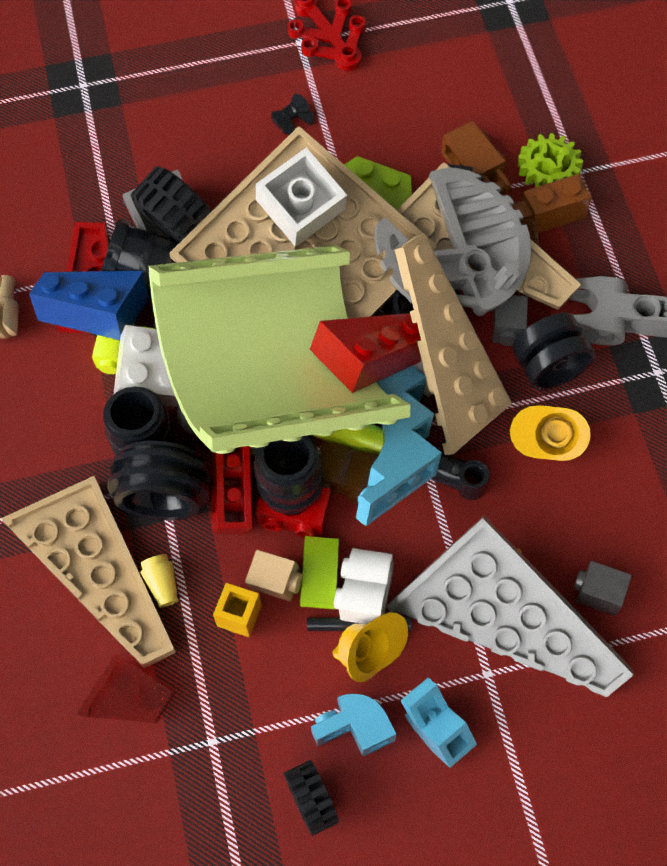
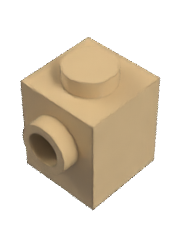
[245,550,303,602]

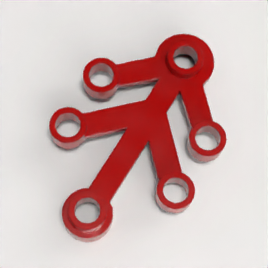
[287,0,366,71]

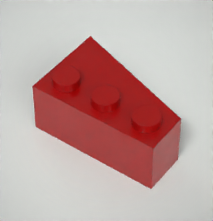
[310,313,422,393]

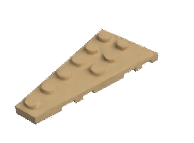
[397,162,581,310]
[395,233,512,455]
[1,476,176,668]

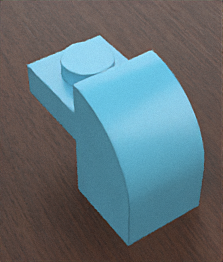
[401,677,477,768]
[311,694,396,757]

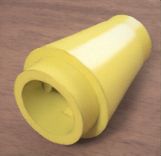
[140,554,179,608]

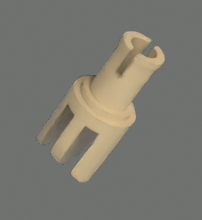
[0,275,19,340]

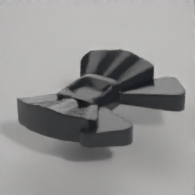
[271,93,314,135]

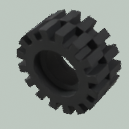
[283,760,339,836]

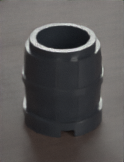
[101,219,177,293]
[103,386,176,456]
[254,435,324,515]

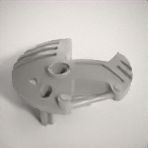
[375,167,531,316]

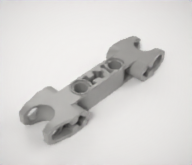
[570,276,667,345]

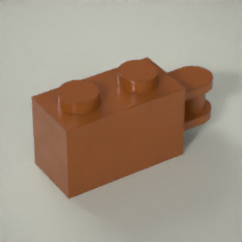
[441,121,511,194]
[512,174,591,235]

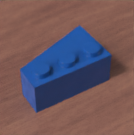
[29,271,149,340]

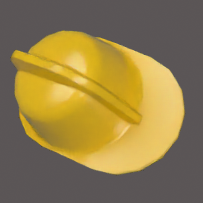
[510,405,591,461]
[332,612,408,683]

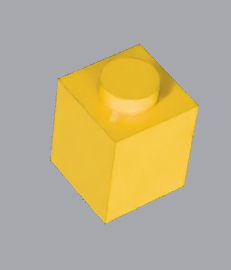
[213,583,262,638]

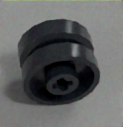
[511,312,596,391]

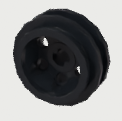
[107,441,212,521]

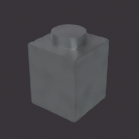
[573,561,632,616]

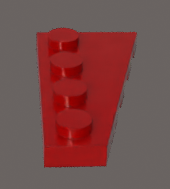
[57,222,109,333]

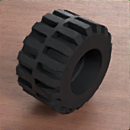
[130,166,211,244]

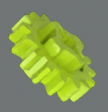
[517,133,583,187]

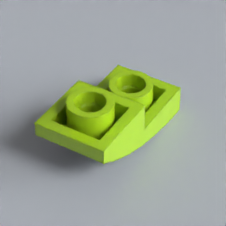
[300,536,339,609]

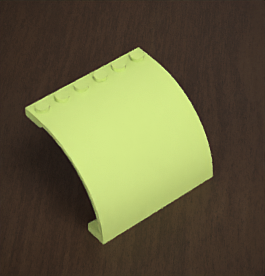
[149,245,410,454]

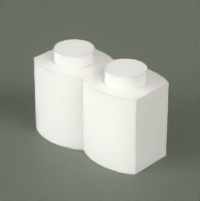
[334,548,394,624]

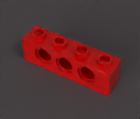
[210,446,252,534]

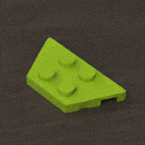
[344,156,412,210]

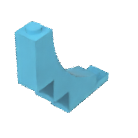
[356,366,442,526]

